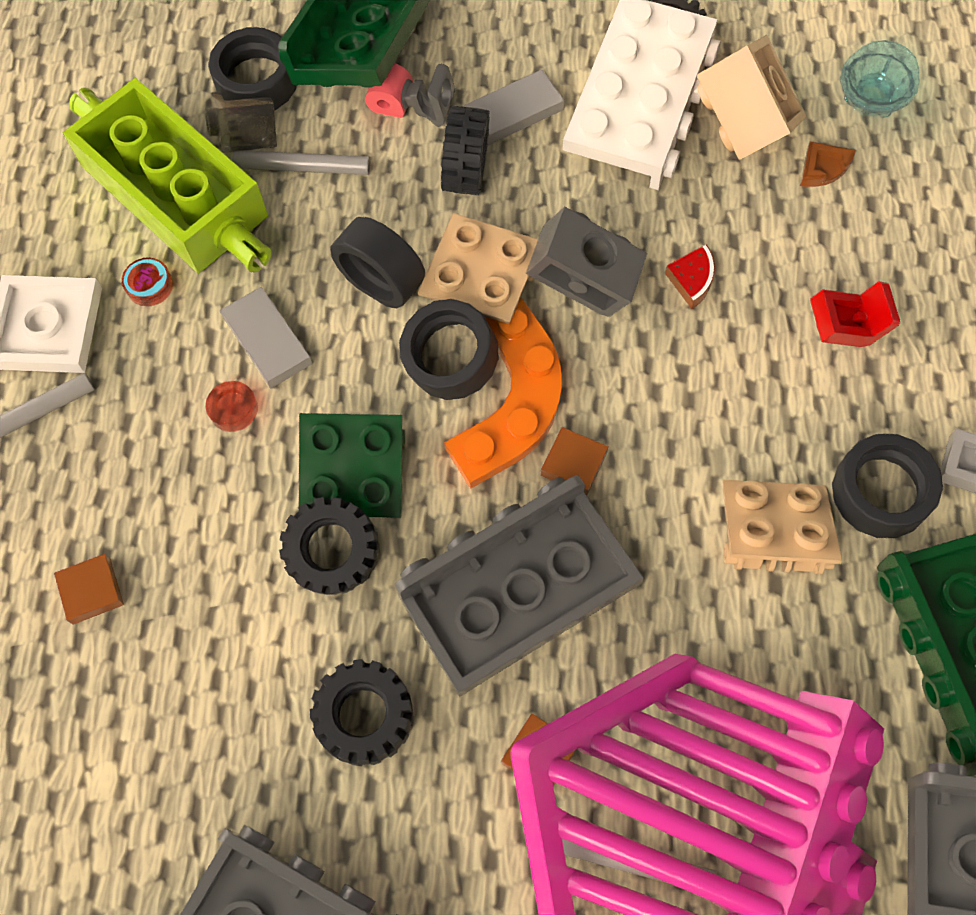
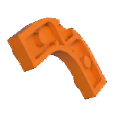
[444,297,562,489]

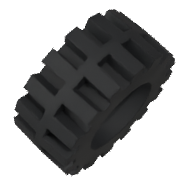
[441,106,490,195]
[279,497,380,595]
[310,659,414,766]

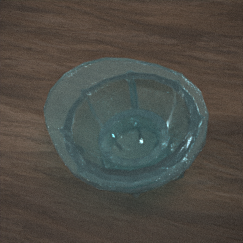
[840,40,920,118]

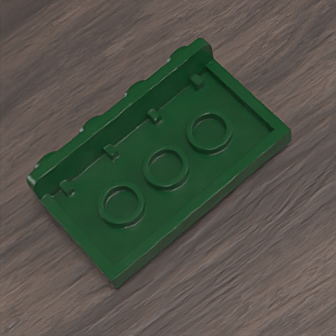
[279,0,430,88]
[877,534,976,777]

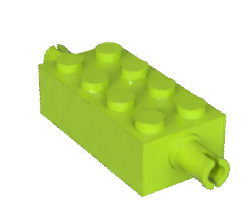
[62,77,272,274]

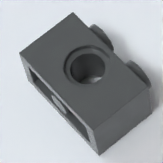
[525,206,647,317]

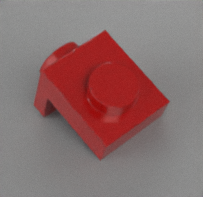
[810,281,900,347]

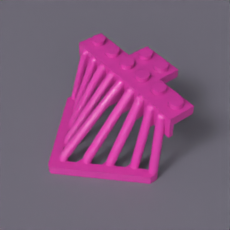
[511,653,885,915]

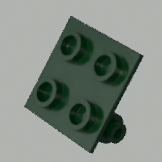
[299,413,406,518]

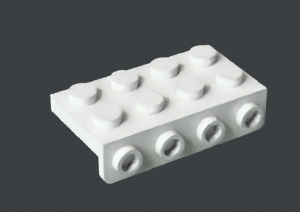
[563,0,721,190]

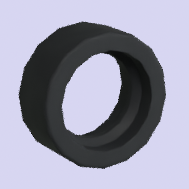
[208,27,297,115]
[330,217,425,309]
[399,299,499,400]
[832,434,943,538]

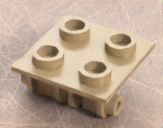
[418,213,538,324]
[723,480,842,575]

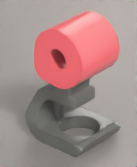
[365,63,455,127]

